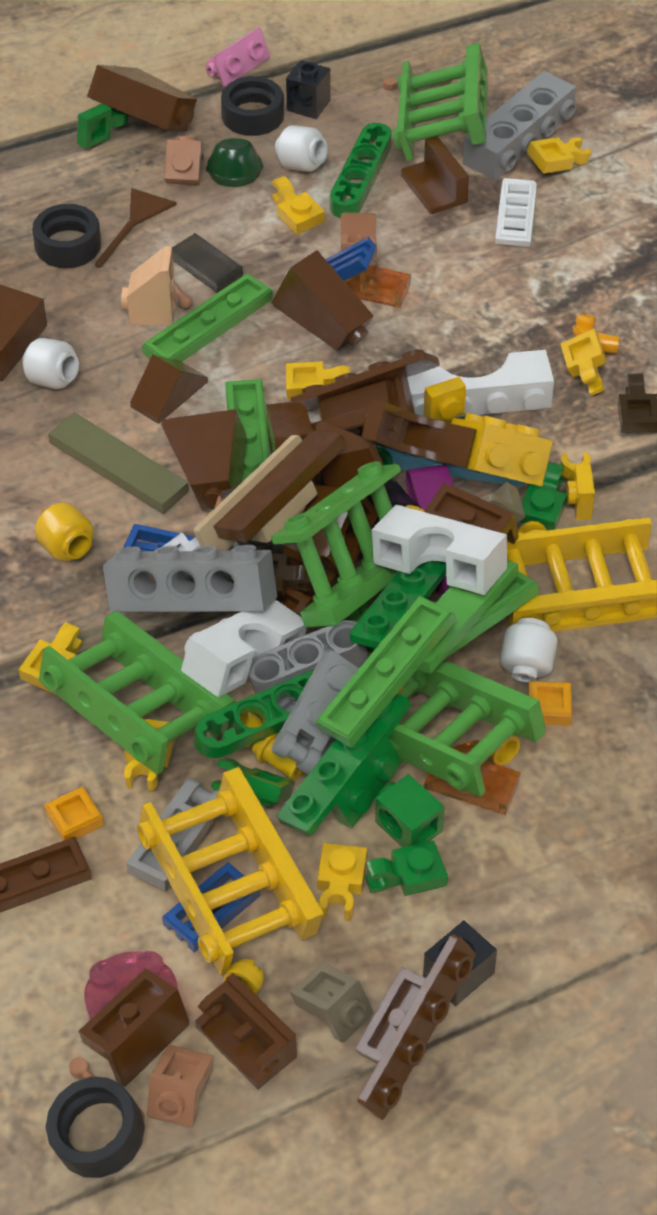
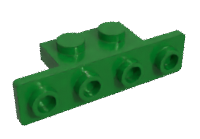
[349,561,446,652]
[277,694,412,836]

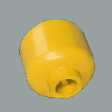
[34,502,94,562]

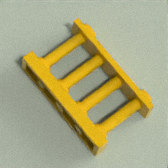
[507,517,657,632]
[137,767,324,976]

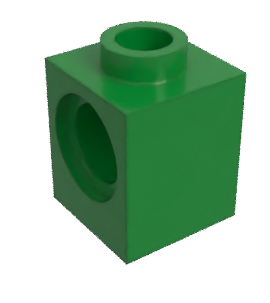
[375,773,445,847]

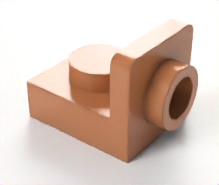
[147,1044,214,1127]

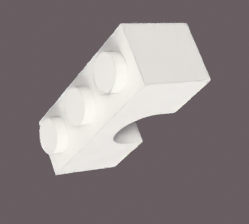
[372,505,507,595]
[181,600,307,697]

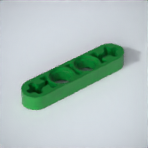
[330,123,392,218]
[194,670,314,759]

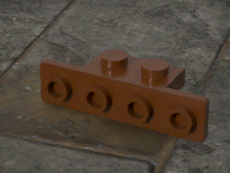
[290,349,440,413]
[355,934,476,1120]

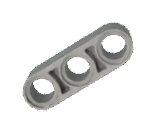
[248,620,370,702]

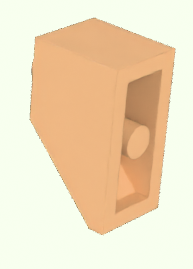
[121,246,176,326]

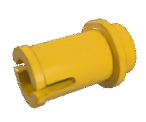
[252,733,304,781]

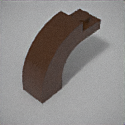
[362,399,480,473]

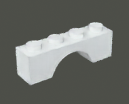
[407,350,554,417]

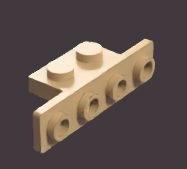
[194,435,318,551]

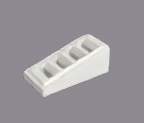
[495,178,537,247]

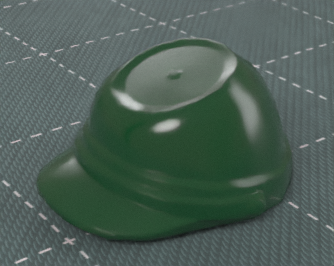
[206,138,263,187]

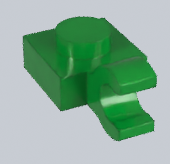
[77,103,128,149]
[519,462,567,531]
[211,758,295,806]
[365,840,448,896]

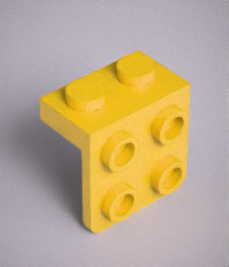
[451,413,553,487]

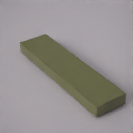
[48,412,189,514]

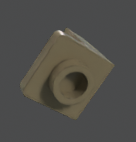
[290,962,373,1042]

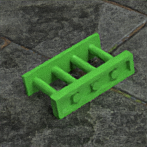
[393,43,488,161]
[271,461,401,627]
[39,610,235,775]
[388,660,546,797]

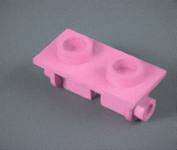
[205,27,270,87]

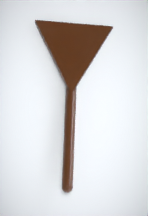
[95,188,177,268]

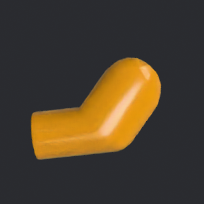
[573,314,620,354]

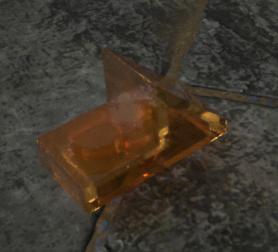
[344,246,411,308]
[424,740,521,815]

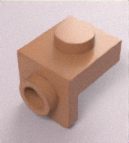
[164,136,204,185]
[341,213,377,258]

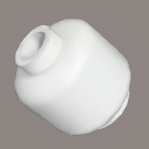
[275,125,328,172]
[22,338,79,389]
[500,618,558,683]

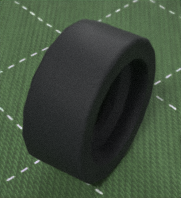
[221,76,284,136]
[32,204,101,268]
[45,1077,145,1178]

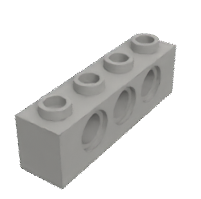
[463,71,577,181]
[103,545,277,612]

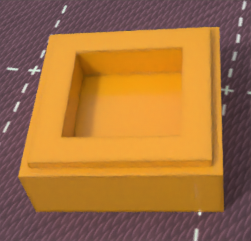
[528,681,572,725]
[44,786,104,841]

